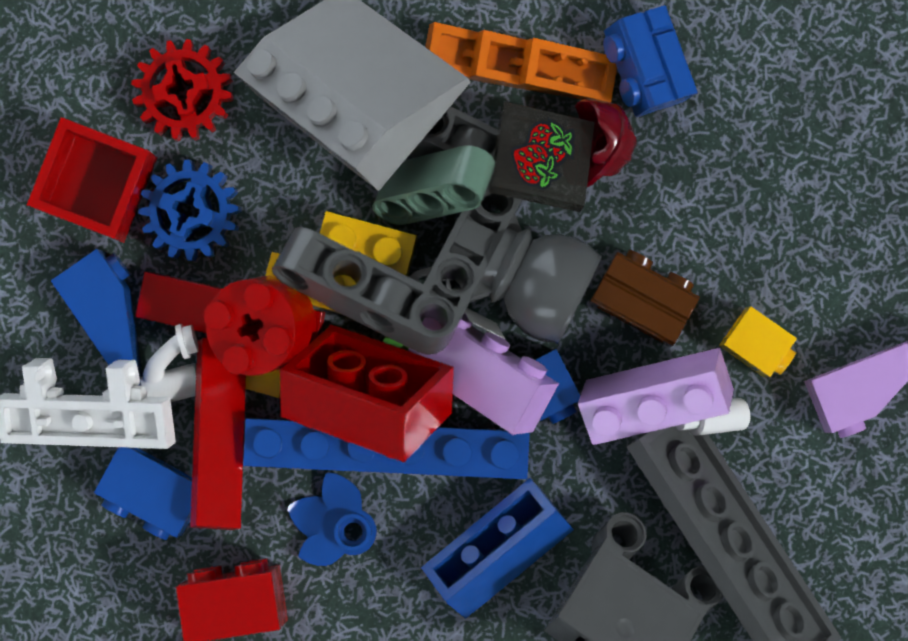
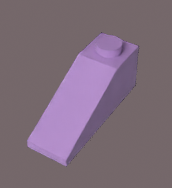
[804,341,908,438]

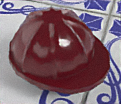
[562,99,637,189]

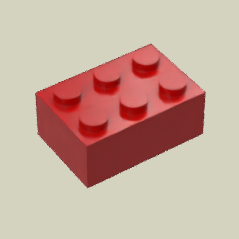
[280,325,454,462]

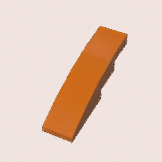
[425,22,617,103]

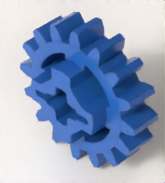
[138,159,242,261]

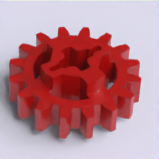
[131,39,234,142]

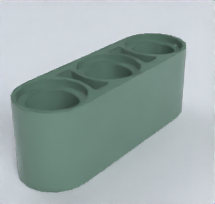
[372,145,495,225]

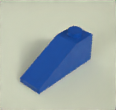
[51,249,143,386]

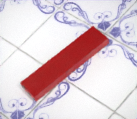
[135,271,326,344]
[190,338,246,530]

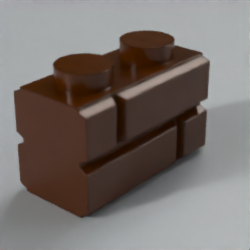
[589,249,700,347]

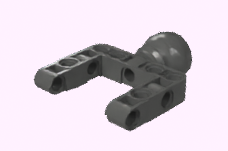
[272,106,602,355]

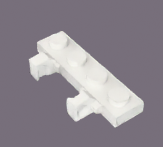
[0,358,176,449]

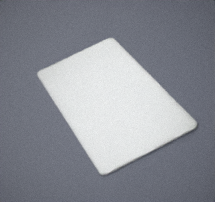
[465,308,505,339]

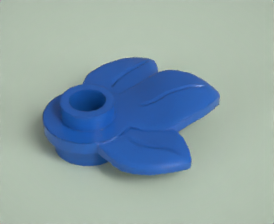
[287,473,377,566]

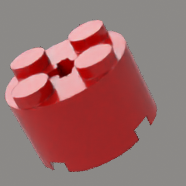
[204,276,316,376]

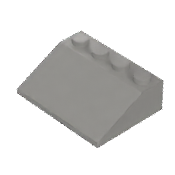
[234,0,471,191]

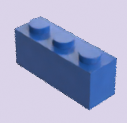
[421,478,574,619]

